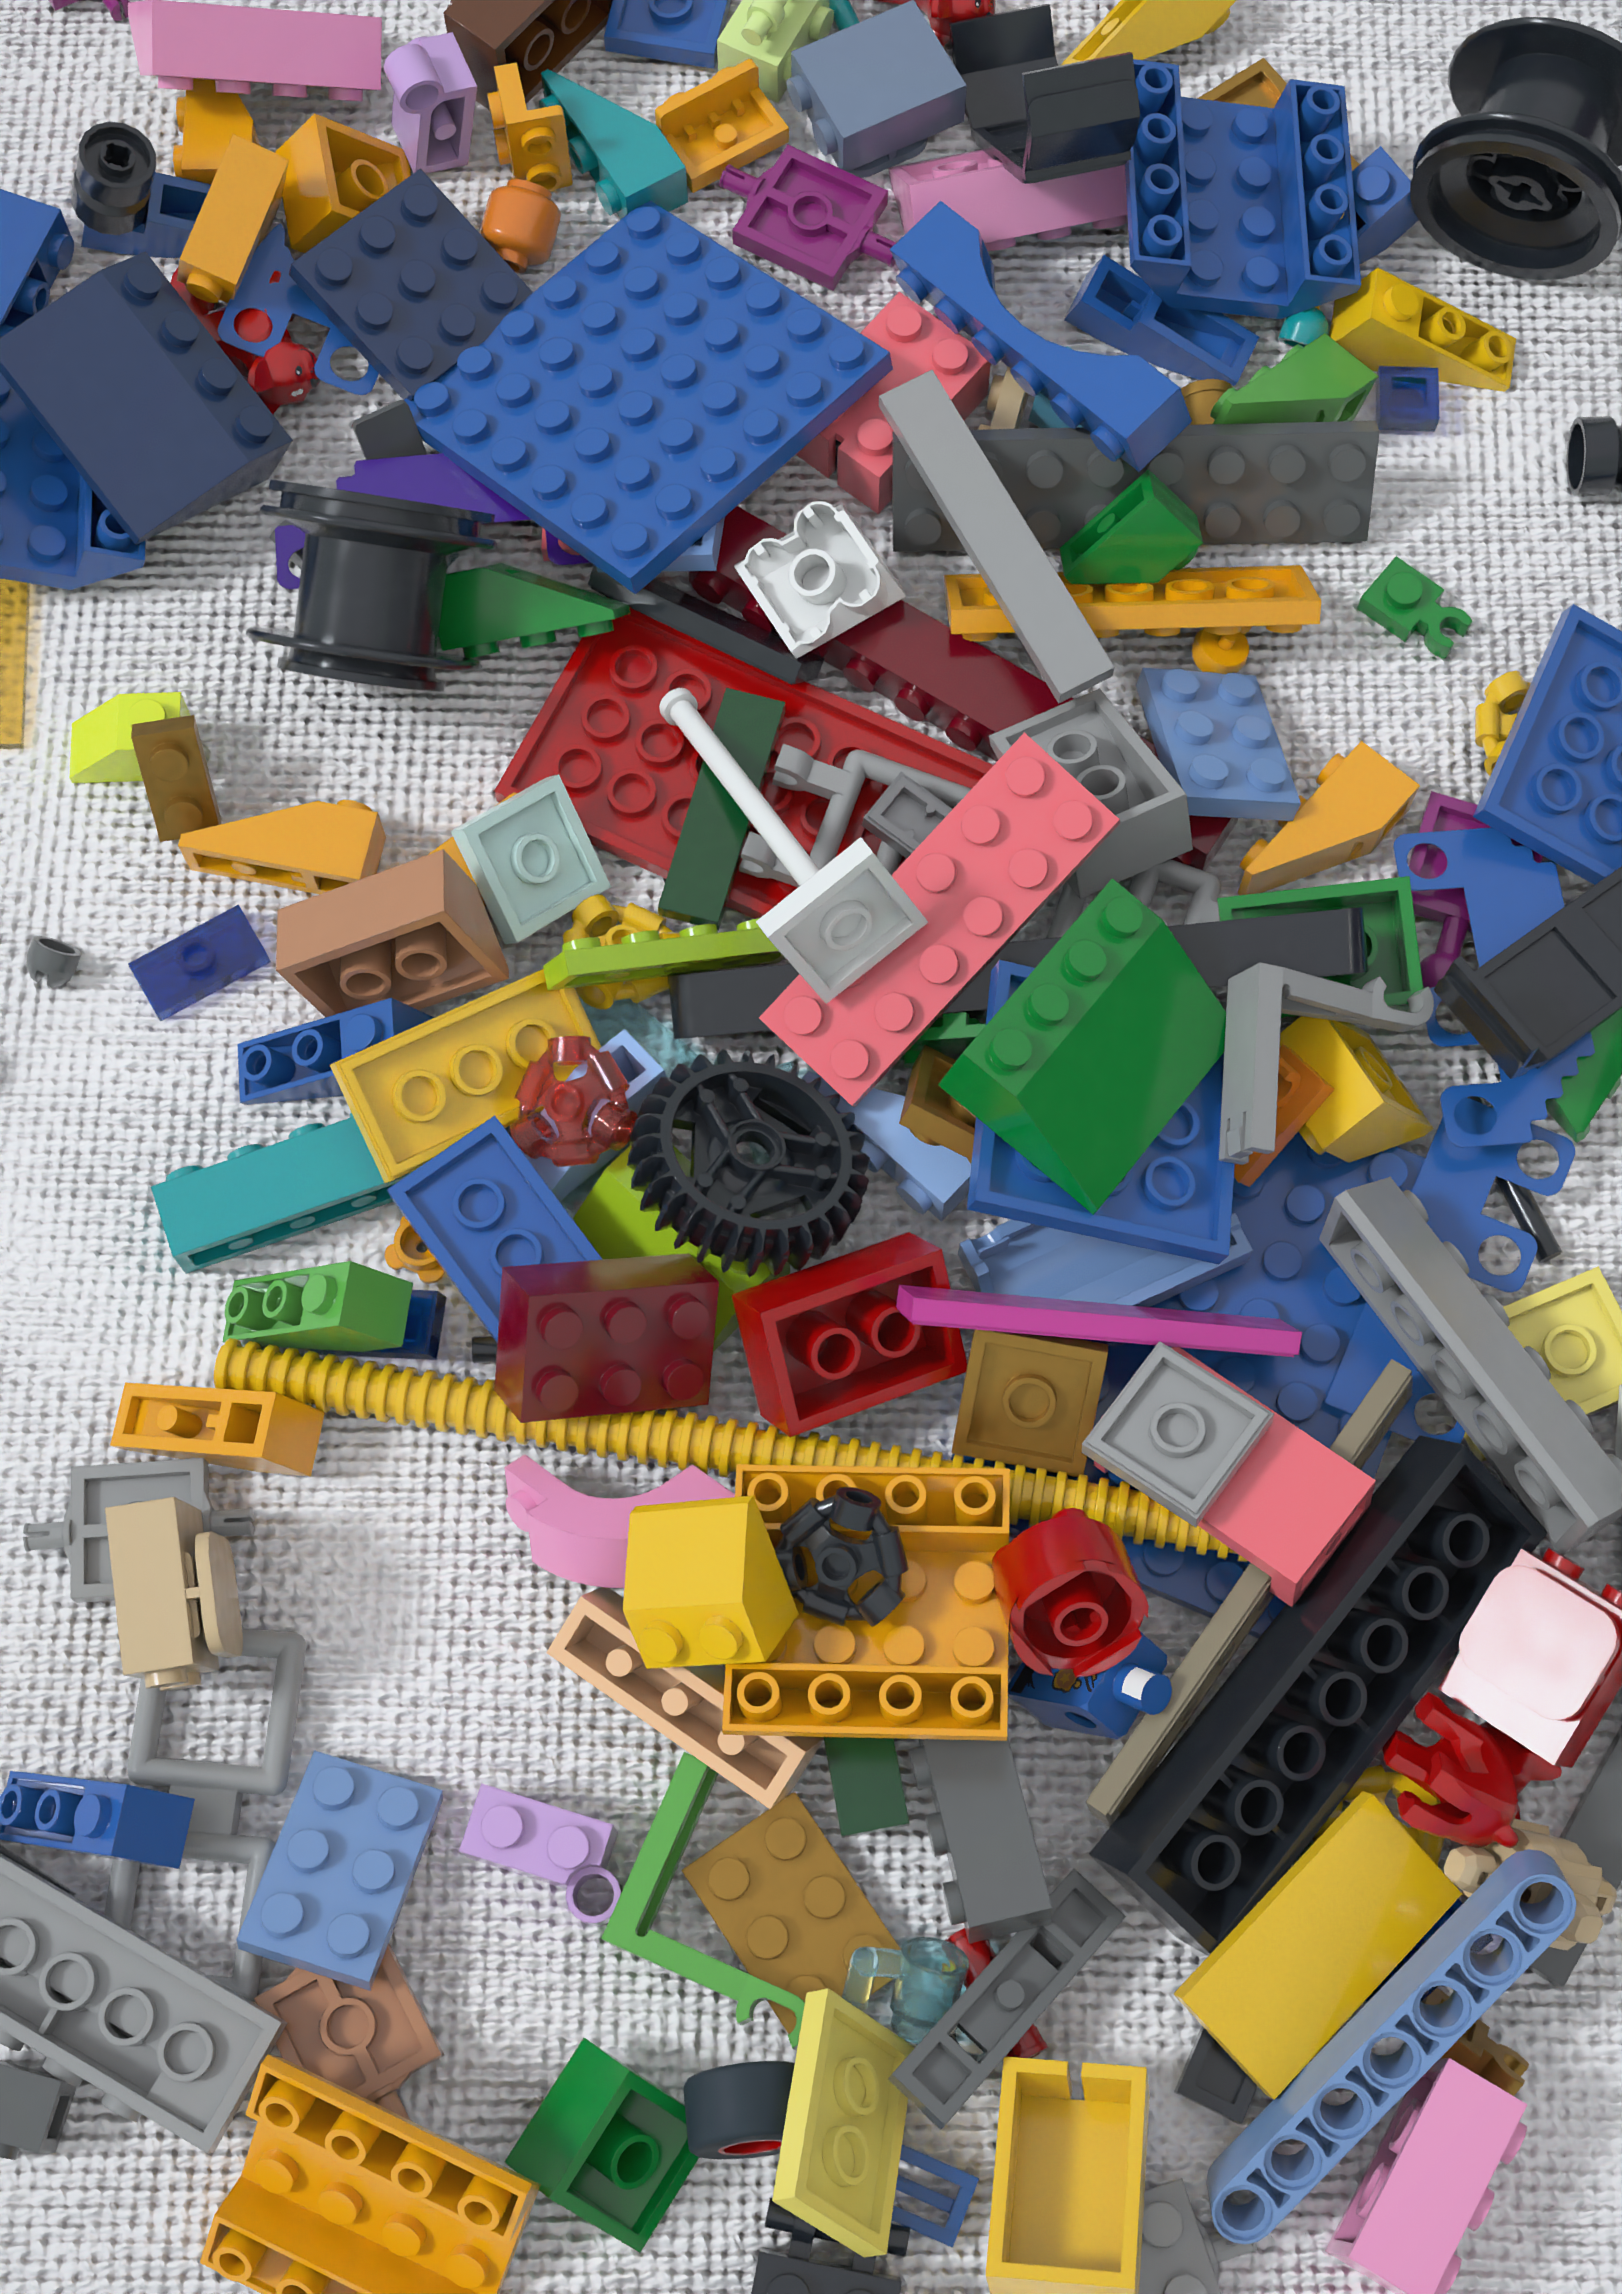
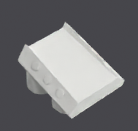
[734,501,906,659]

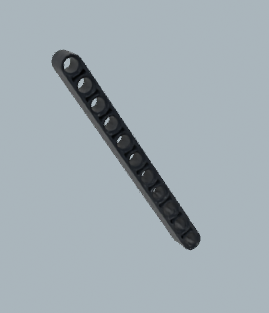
[668,907,1369,1039]

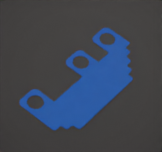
[1393,827,1595,1148]

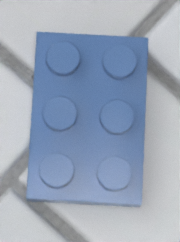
[1136,668,1301,821]
[236,1750,443,1991]

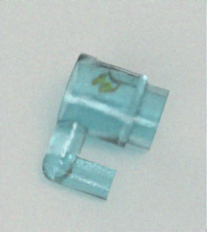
[842,1937,969,2044]

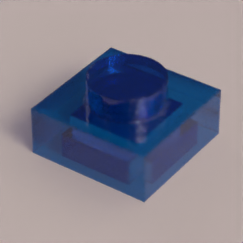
[1375,366,1440,432]

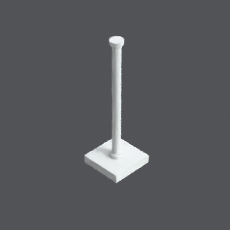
[659,688,928,1004]

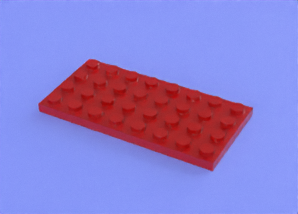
[494,596,993,919]

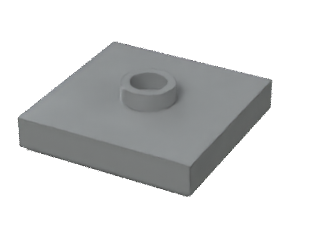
[1082,1341,1274,1527]

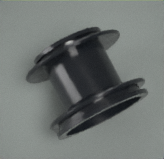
[1410,17,1622,280]
[246,480,498,692]

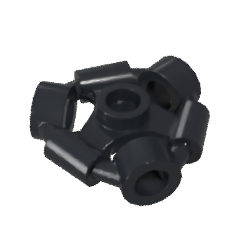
[774,1487,909,1627]

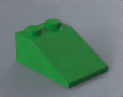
[1217,876,1423,1023]

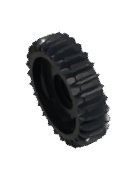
[627,1049,870,1278]

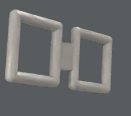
[104,1628,306,2002]

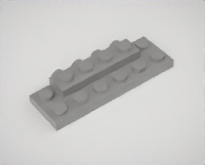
[0,1853,288,2154]

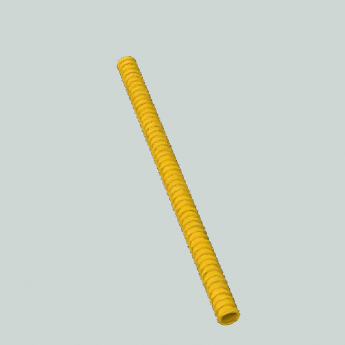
[214,1338,1248,1562]

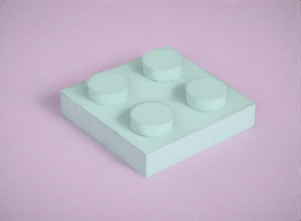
[451,775,611,944]

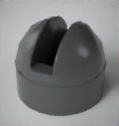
[26,936,82,988]

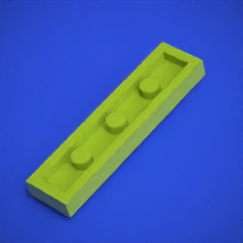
[543,918,786,991]

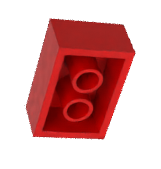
[731,1232,967,1437]

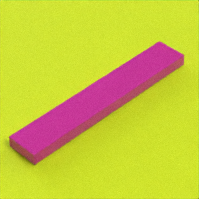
[896,1285,1302,1357]

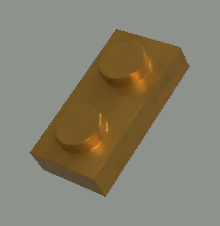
[131,715,222,842]

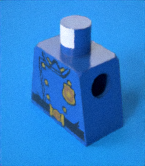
[1008,1631,1172,1740]

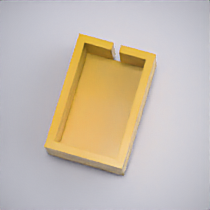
[985,2057,1150,2294]

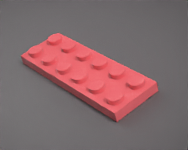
[759,732,1120,1107]

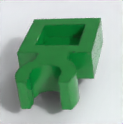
[1357,556,1472,659]

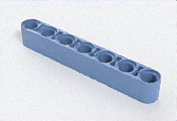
[1206,1849,1577,2244]

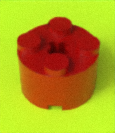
[992,1508,1149,1677]

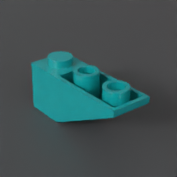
[539,69,688,219]

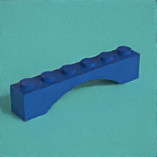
[890,201,1192,472]

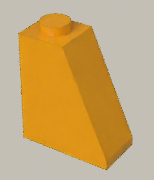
[177,134,289,303]

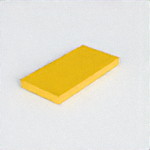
[330,969,601,1183]
[1174,1791,1462,2100]

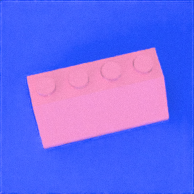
[128,0,382,101]
[888,150,1127,251]

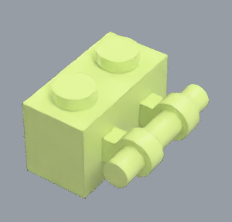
[717,0,834,103]

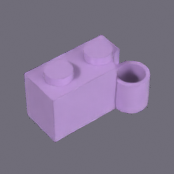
[384,32,477,174]
[459,1783,623,1927]

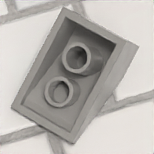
[989,688,1193,899]

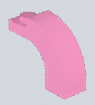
[504,1454,735,1588]

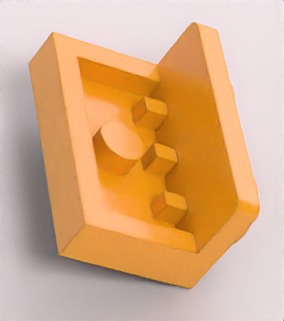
[655,59,789,193]
[487,62,573,192]

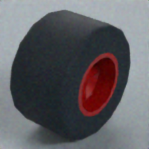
[683,2061,795,2159]

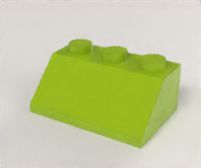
[573,1145,790,1352]

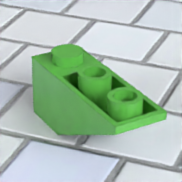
[1210,333,1378,424]
[222,1261,413,1352]

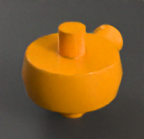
[1191,626,1252,674]

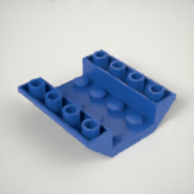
[1125,59,1361,319]
[0,372,146,590]

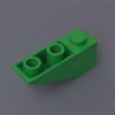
[439,563,630,658]

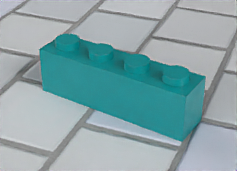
[151,1112,415,1274]

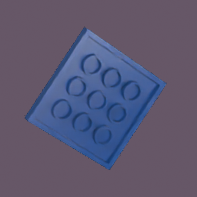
[1473,604,1622,885]
[967,960,1235,1265]

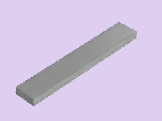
[879,370,1115,704]

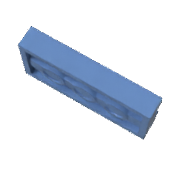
[958,1213,1253,1339]

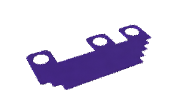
[275,453,591,589]

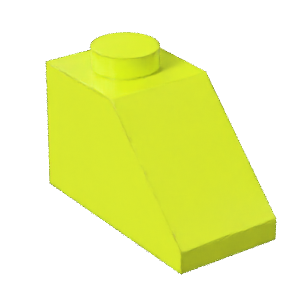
[69,692,191,783]

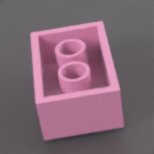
[1325,2058,1527,2294]

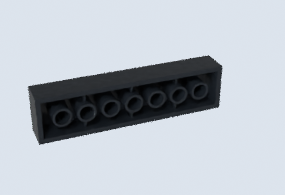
[1089,1435,1547,1956]

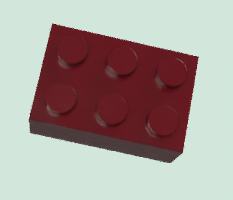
[494,1253,719,1423]

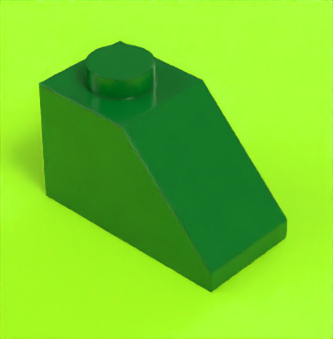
[1059,469,1203,584]

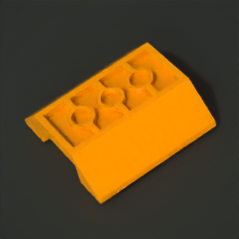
[722,1464,1010,1741]
[200,2054,541,2294]

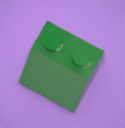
[504,2038,700,2253]

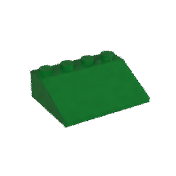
[938,878,1226,1215]

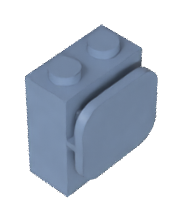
[786,0,967,178]

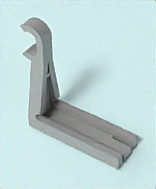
[1219,962,1434,1165]

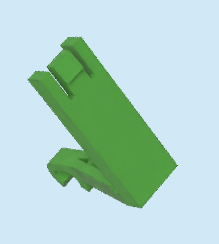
[601,1752,805,2050]

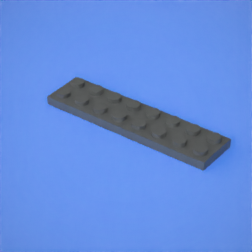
[892,421,1380,552]

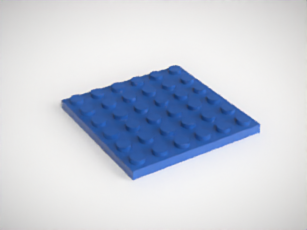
[404,200,893,595]

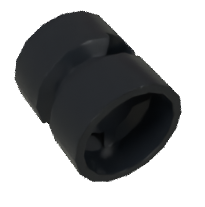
[71,121,156,235]
[1566,416,1622,496]

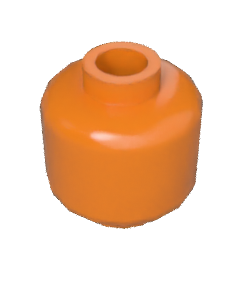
[480,179,561,273]

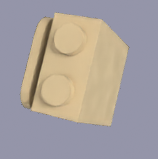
[105,1497,243,1691]

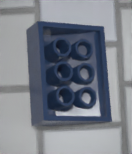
[0,251,293,545]

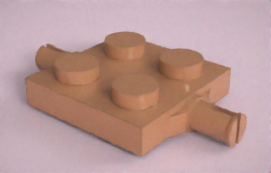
[254,1944,444,2121]

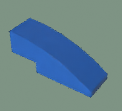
[81,172,211,258]
[1064,255,1260,387]

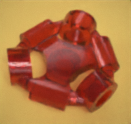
[510,1036,638,1167]

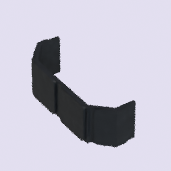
[949,4,1140,184]
[1434,866,1622,1079]

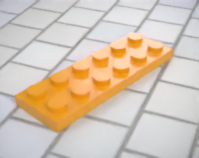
[944,565,1321,642]

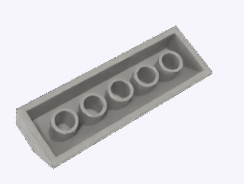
[1319,1177,1622,1555]

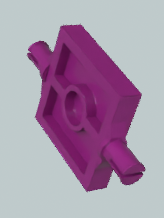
[719,144,896,291]

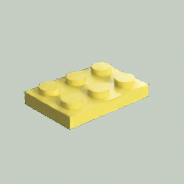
[1456,1266,1622,1462]
[772,1988,915,2258]

